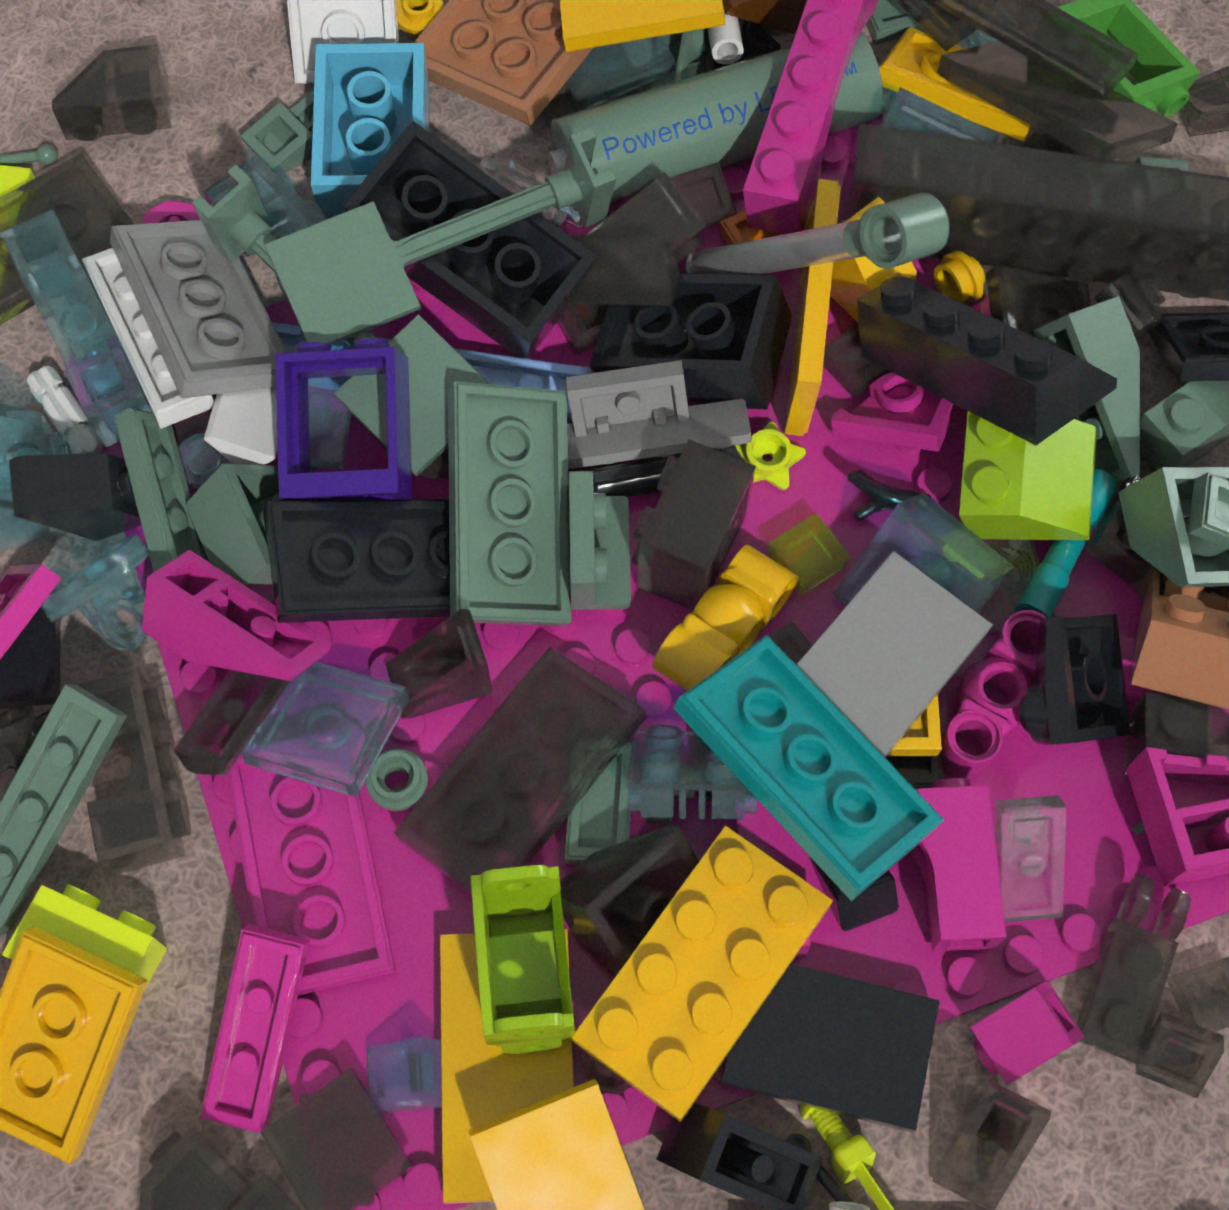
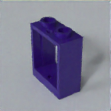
[275,339,412,501]

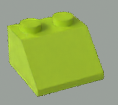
[959,411,1096,540]

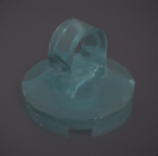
[41,534,149,651]

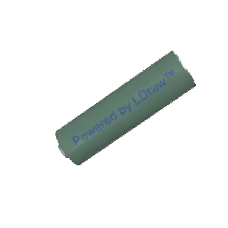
[548,32,883,210]

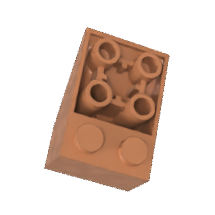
[1131,564,1229,710]

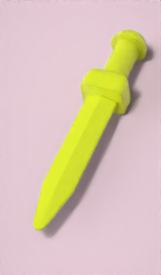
[800,1104,894,1210]

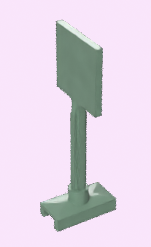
[264,127,616,345]
[192,164,490,477]

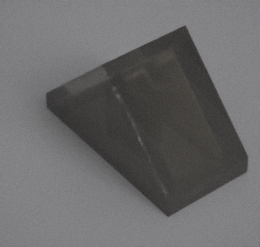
[385,609,492,719]
[932,1079,1051,1210]

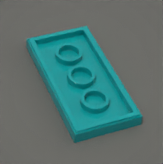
[673,635,944,901]

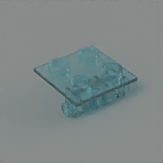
[627,725,757,820]

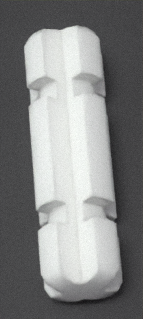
[27,365,104,454]

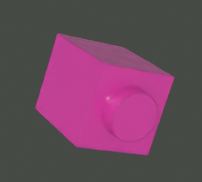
[970,981,1085,1085]

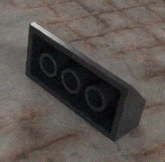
[343,121,598,359]
[857,274,1117,446]

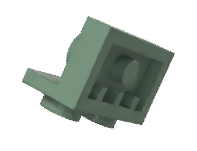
[569,471,631,610]

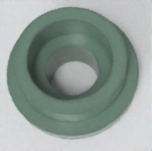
[366,749,429,811]

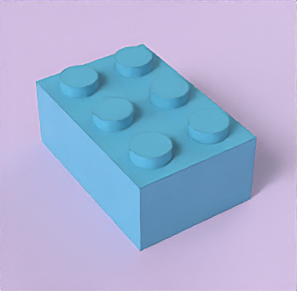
[311,43,429,221]

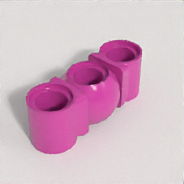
[941,610,1047,779]

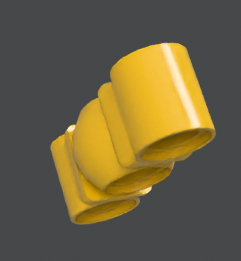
[652,544,799,691]

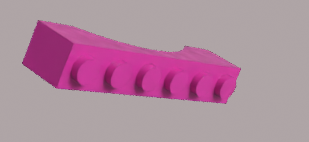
[743,0,878,234]

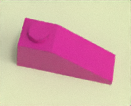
[141,550,332,681]

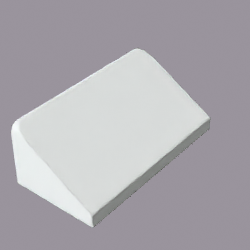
[204,387,278,465]

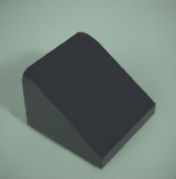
[812,860,899,931]

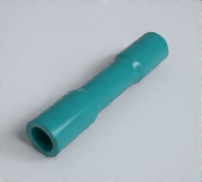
[1015,469,1118,617]

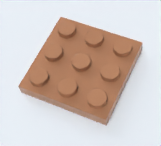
[414,0,593,126]

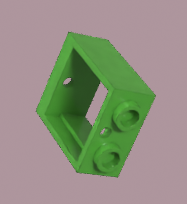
[1026,0,1201,137]

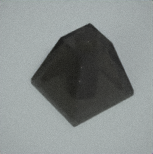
[560,825,699,978]

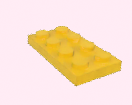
[571,825,833,1122]

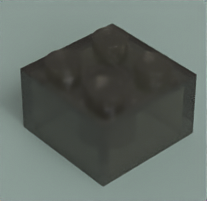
[632,439,756,610]

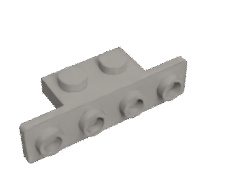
[566,360,752,469]

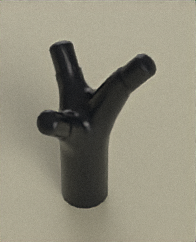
[847,470,931,521]

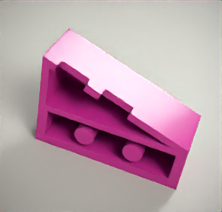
[1126,747,1229,887]

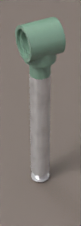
[686,192,949,275]

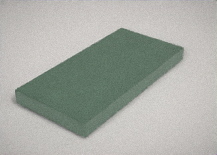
[448,381,571,626]

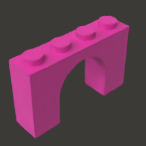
[734,778,1006,957]

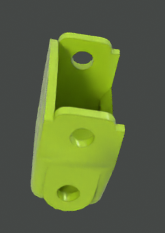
[471,865,575,1054]

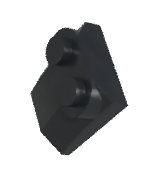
[1019,614,1131,745]

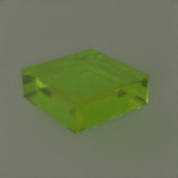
[767,513,851,595]

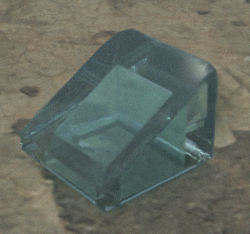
[367,1036,442,1114]

